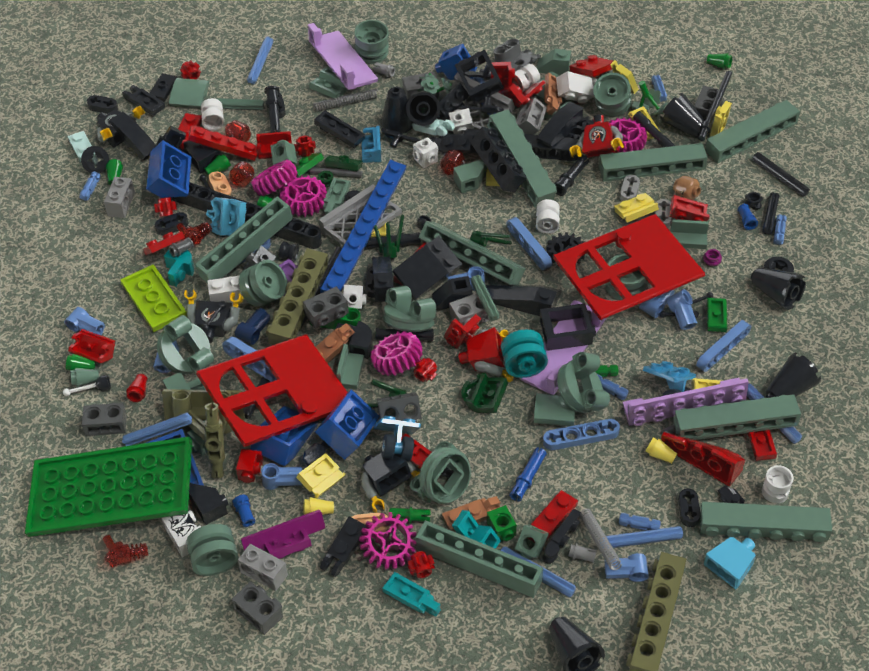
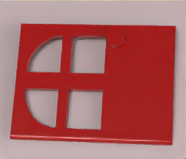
[553,214,705,320]
[196,334,348,447]

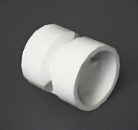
[512,64,540,92]
[201,98,224,130]
[536,199,560,233]
[762,465,794,503]

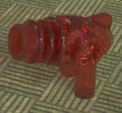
[177,222,212,245]
[103,535,149,567]

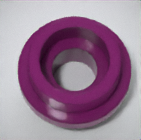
[703,249,722,266]

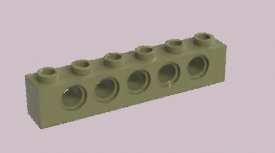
[266,248,328,345]
[626,552,687,671]

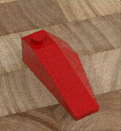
[661,432,745,487]

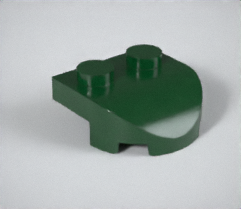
[461,373,508,413]

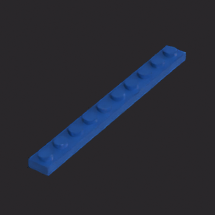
[320,160,406,293]

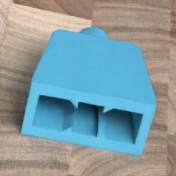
[704,537,756,590]

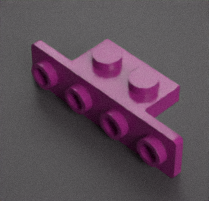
[241,510,325,559]

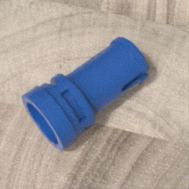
[738,204,758,230]
[232,495,256,527]

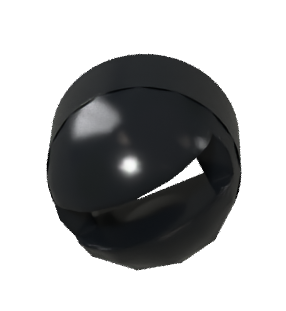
[417,215,431,230]

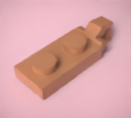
[544,73,562,115]
[316,323,355,363]
[442,496,500,532]

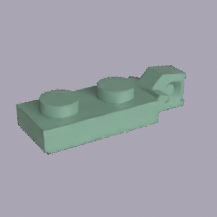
[323,178,351,215]

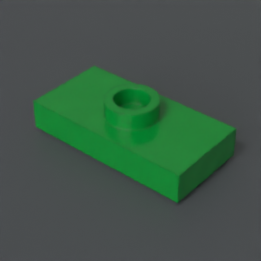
[295,153,324,177]
[707,298,727,332]

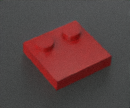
[569,55,613,77]
[143,232,185,255]

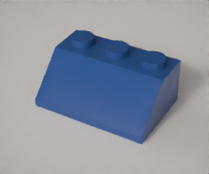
[146,140,191,198]

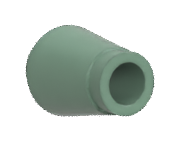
[70,368,99,387]

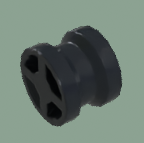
[279,241,299,262]

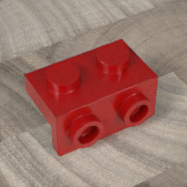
[491,62,515,88]
[669,195,710,221]
[444,314,481,349]

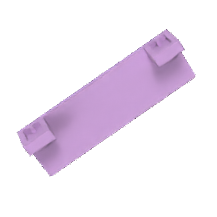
[308,23,378,90]
[520,300,606,395]
[623,378,749,426]

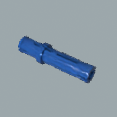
[509,447,547,502]

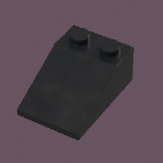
[392,236,462,300]

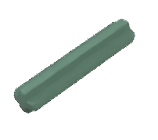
[216,98,264,110]
[471,275,499,321]

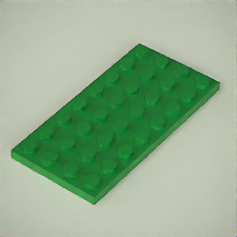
[25,437,192,537]

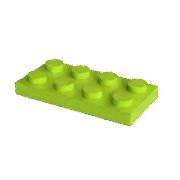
[120,264,187,332]

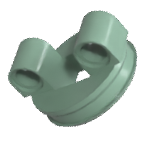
[383,286,436,332]
[157,315,214,374]
[557,352,610,413]
[410,441,471,504]

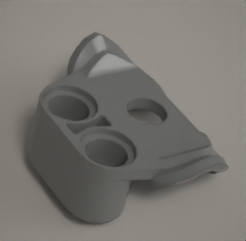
[493,39,541,71]

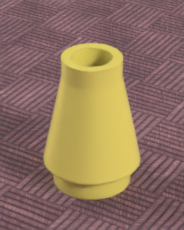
[645,437,678,464]
[303,497,334,515]

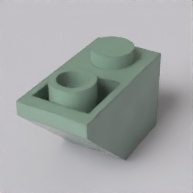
[453,159,487,193]

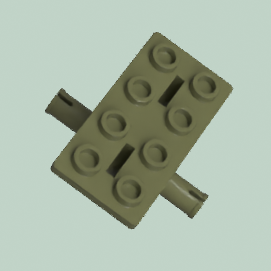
[162,389,245,478]

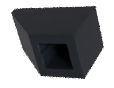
[432,276,472,310]

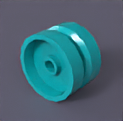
[501,329,548,378]

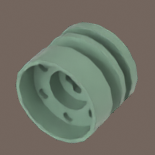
[355,20,389,64]

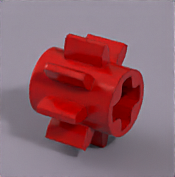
[180,60,201,80]
[294,135,316,157]
[154,197,177,217]
[414,358,437,382]
[408,551,435,578]

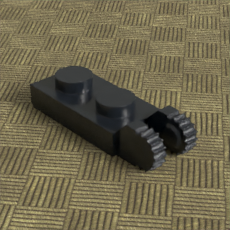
[122,85,165,116]
[542,509,581,564]
[320,516,367,577]

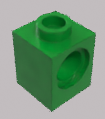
[486,505,517,541]

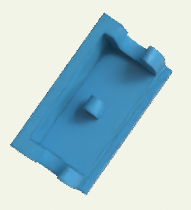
[362,126,381,163]

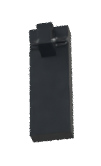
[314,110,365,148]

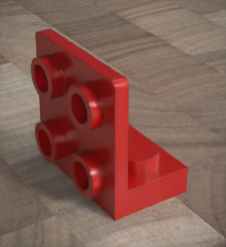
[498,80,546,108]

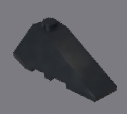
[485,285,562,316]

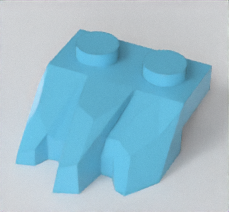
[206,197,246,236]

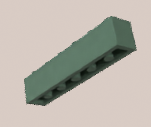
[705,100,800,163]
[487,110,557,207]
[599,143,708,182]
[195,196,293,284]
[419,221,526,285]
[673,395,801,440]
[700,502,832,542]
[416,520,543,598]

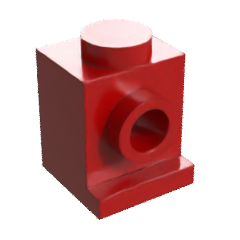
[236,449,264,483]

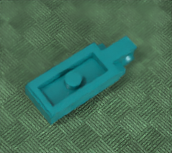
[382,572,441,617]

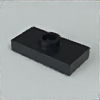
[150,73,177,102]

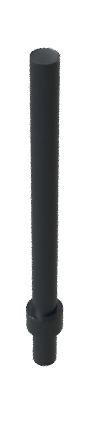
[698,71,732,141]

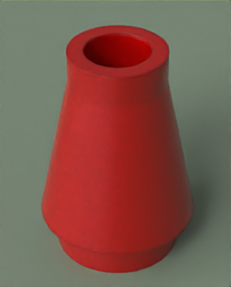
[126,374,148,402]

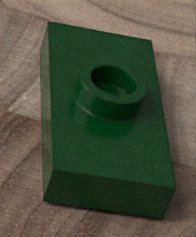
[324,155,363,172]

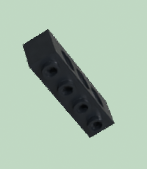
[470,127,527,193]

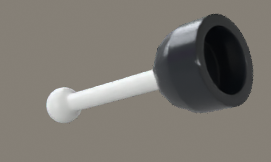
[63,374,111,396]

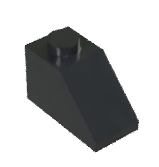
[189,483,229,525]

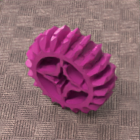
[609,117,647,153]
[251,160,298,196]
[279,175,327,217]
[371,331,423,376]
[359,512,417,570]

